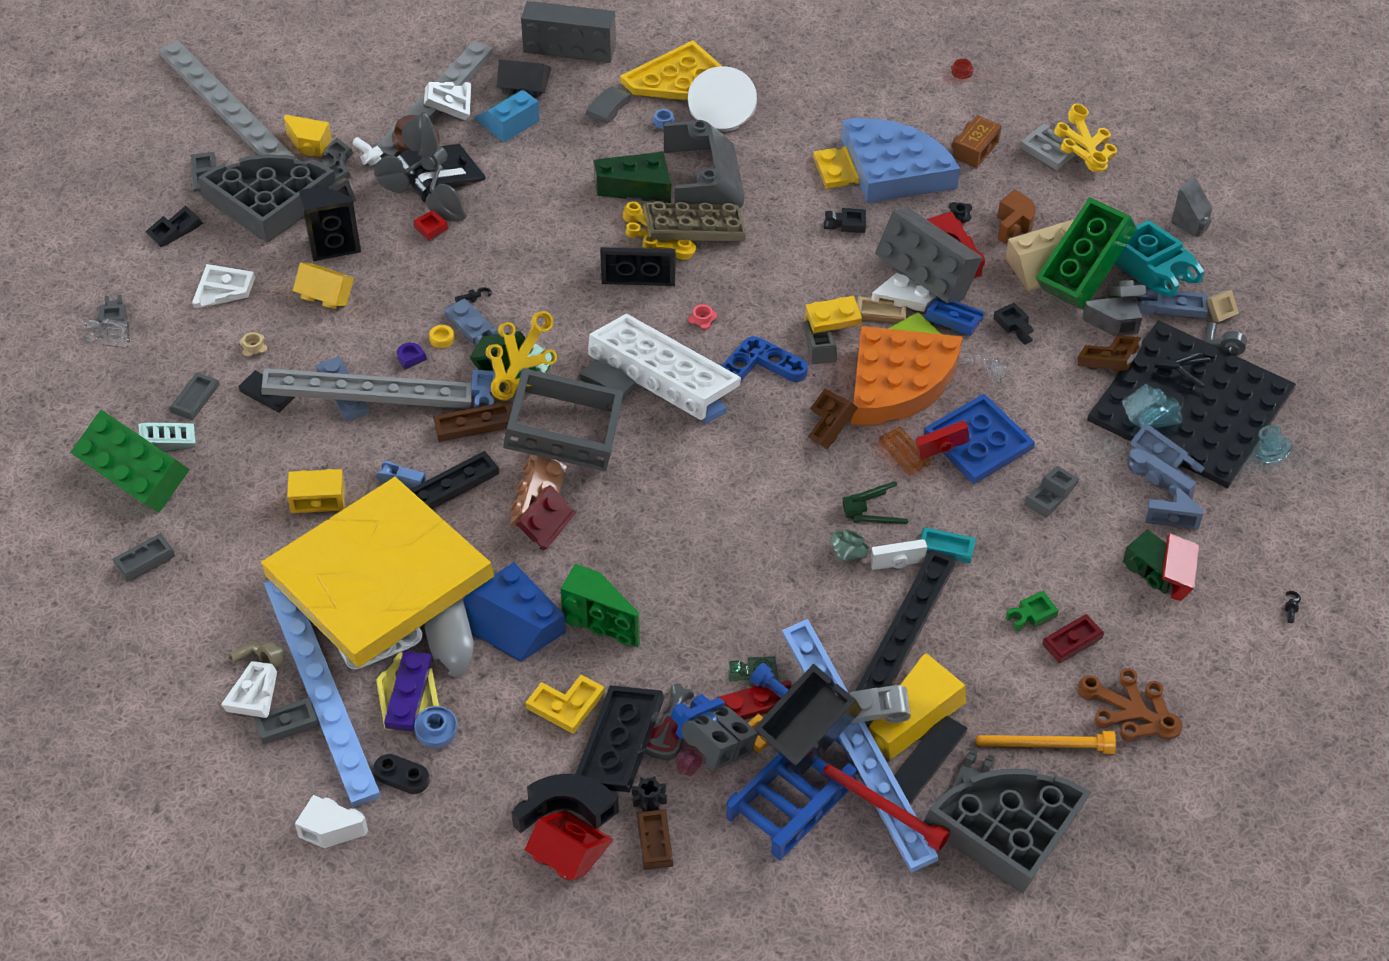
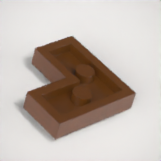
[1077,335,1142,371]
[808,388,858,450]

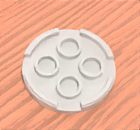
[688,66,757,132]

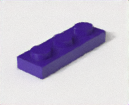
[384,651,432,732]

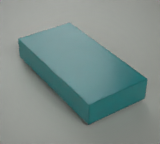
[920,527,976,564]

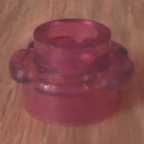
[676,749,702,776]

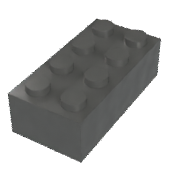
[521,1,616,63]
[875,208,983,303]

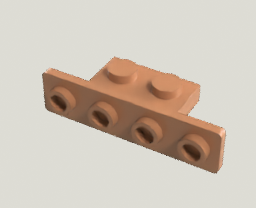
[510,455,567,527]

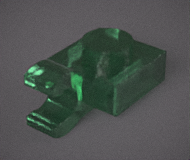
[728,656,778,687]

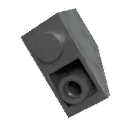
[1082,296,1142,336]

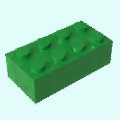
[1036,197,1137,310]
[70,409,190,513]

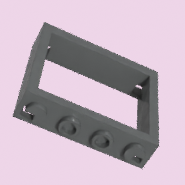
[503,368,624,471]

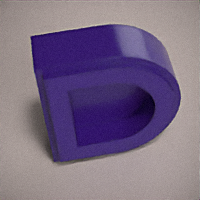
[397,342,427,370]

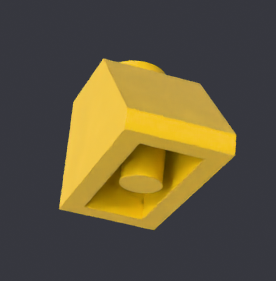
[283,115,332,157]

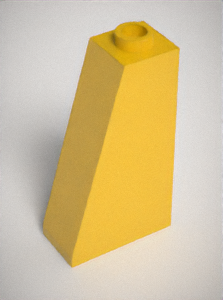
[869,653,966,761]

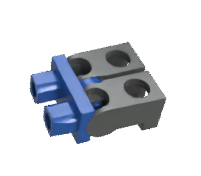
[670,694,758,771]

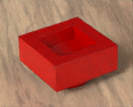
[413,210,448,240]

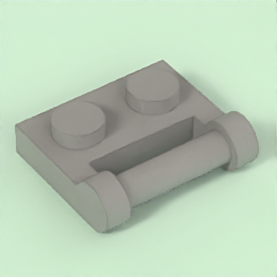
[1020,123,1083,171]

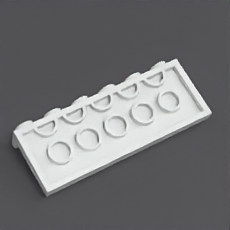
[588,314,741,420]

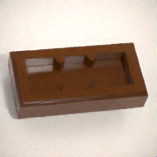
[637,809,673,870]

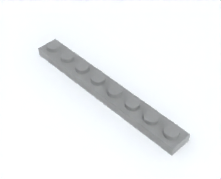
[375,41,493,157]
[261,368,472,409]

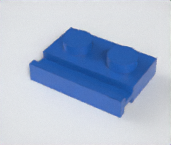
[925,297,985,336]

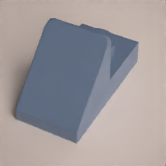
[1145,487,1203,529]

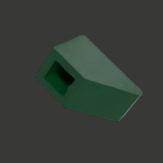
[470,331,533,371]
[1123,529,1171,594]

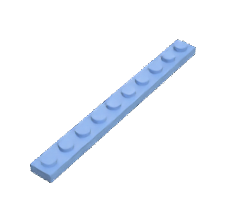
[264,581,380,807]
[782,619,938,873]

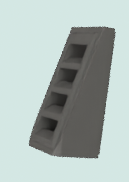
[803,321,837,364]

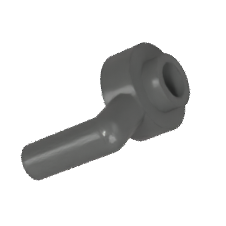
[1204,322,1247,355]

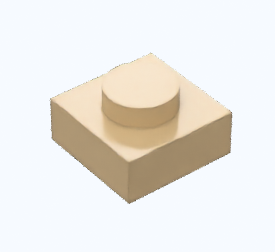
[1206,290,1239,322]

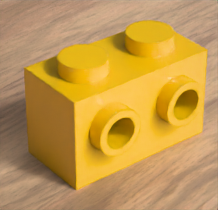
[292,262,354,309]
[287,469,345,513]

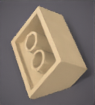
[1005,220,1074,291]

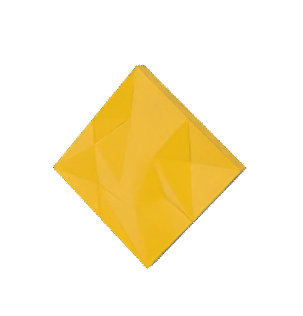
[261,477,494,668]

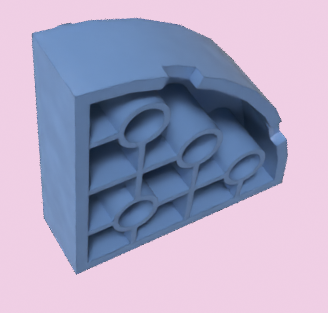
[841,118,960,203]

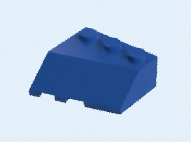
[463,562,566,662]

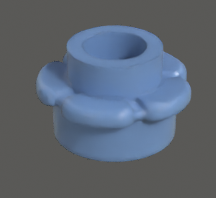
[652,109,675,129]

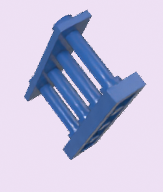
[726,754,858,860]

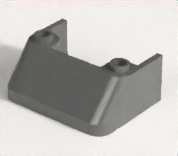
[663,120,744,208]

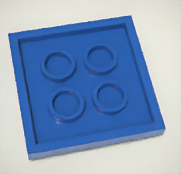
[924,394,1035,484]

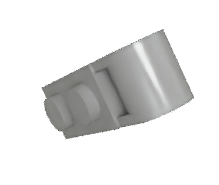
[836,685,911,724]

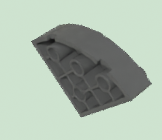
[198,154,336,242]
[924,769,1091,893]

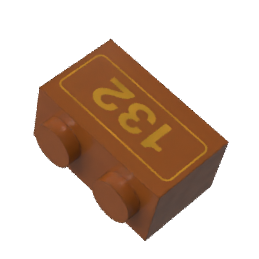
[952,115,1002,168]

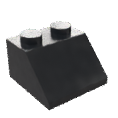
[497,60,551,96]

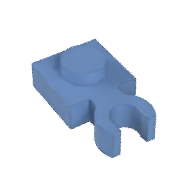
[471,370,495,408]

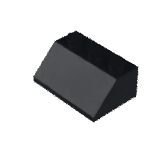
[299,186,361,262]
[600,247,676,286]

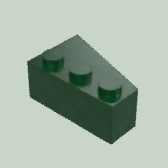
[593,152,671,203]

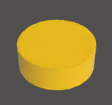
[429,325,455,348]

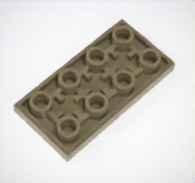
[643,201,746,242]

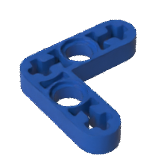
[722,336,808,382]

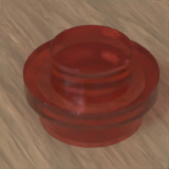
[951,58,974,79]

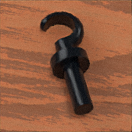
[455,287,492,303]
[1285,591,1301,623]

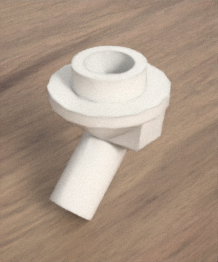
[353,137,383,167]

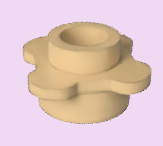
[239,332,267,357]

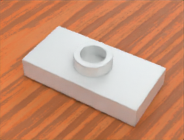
[870,539,927,570]

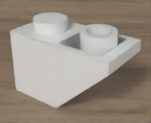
[295,795,368,848]

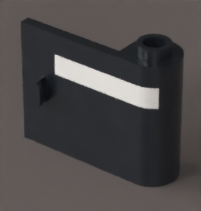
[398,144,486,203]

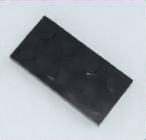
[575,685,665,793]

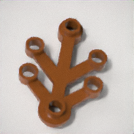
[1077,668,1182,742]

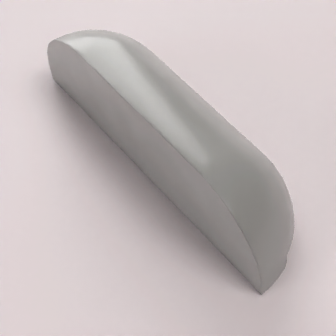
[424,598,473,678]

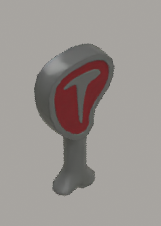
[645,683,694,760]

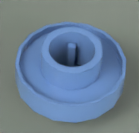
[414,706,458,748]

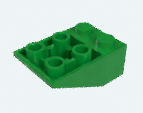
[560,564,640,647]

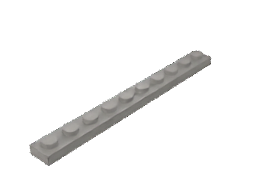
[159,41,298,160]

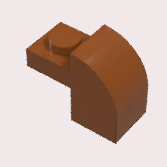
[997,189,1035,244]

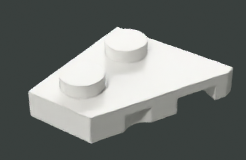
[424,82,471,120]
[192,264,255,308]
[221,661,277,718]

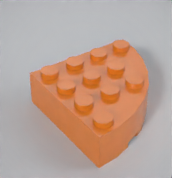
[851,326,963,425]

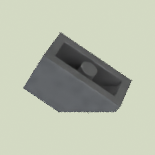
[1171,177,1212,236]

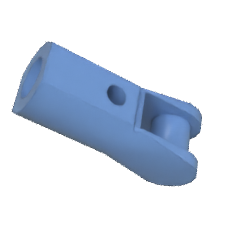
[376,461,427,488]

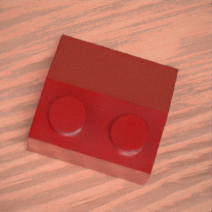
[524,810,613,881]

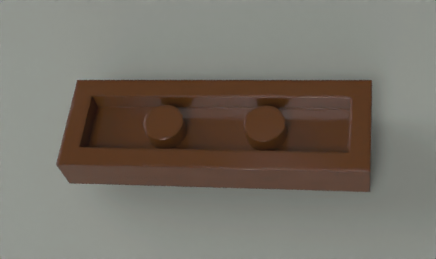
[433,401,512,442]

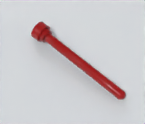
[823,765,951,852]

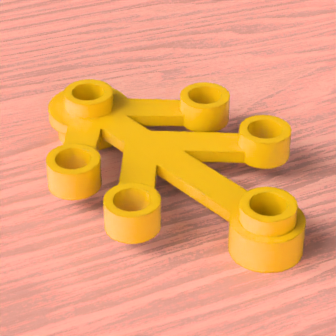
[1054,104,1117,172]
[622,202,696,260]
[486,311,557,400]

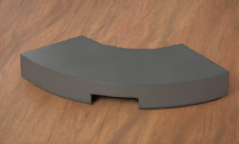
[321,138,353,181]

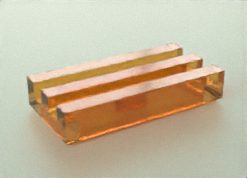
[879,427,931,476]

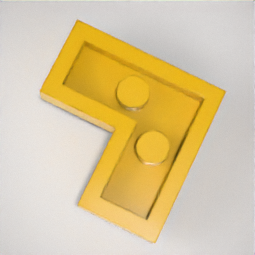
[525,675,605,734]

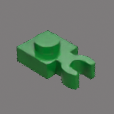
[1005,591,1059,631]

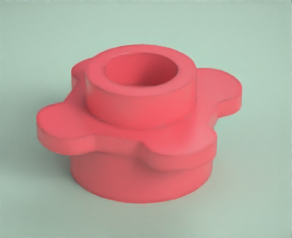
[688,304,717,329]

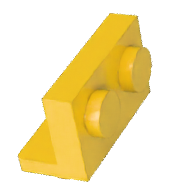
[805,296,862,334]

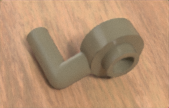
[228,641,284,670]

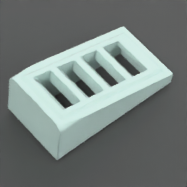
[138,423,196,451]

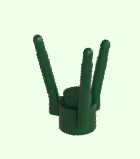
[842,481,909,524]

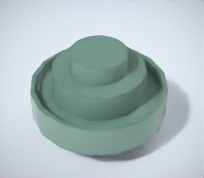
[830,529,870,562]

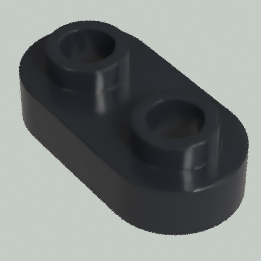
[373,754,430,794]

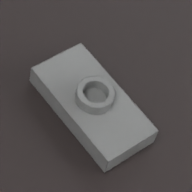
[1107,280,1146,297]

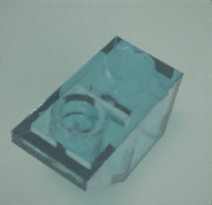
[1122,384,1184,428]

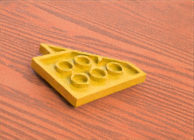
[620,40,722,100]

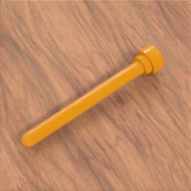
[975,731,1116,754]

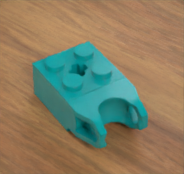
[1114,220,1204,297]

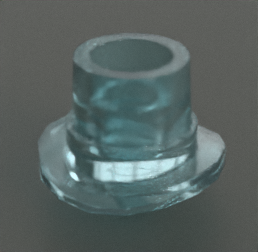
[1255,425,1292,463]

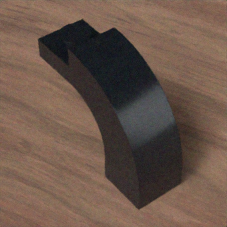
[511,774,619,834]

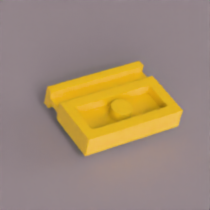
[813,146,859,189]

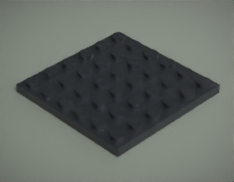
[1087,320,1296,488]

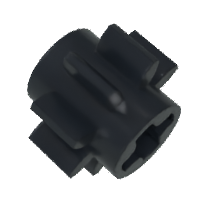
[631,776,667,812]

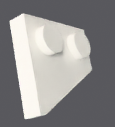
[871,273,938,312]

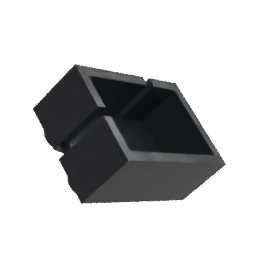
[754,663,862,775]

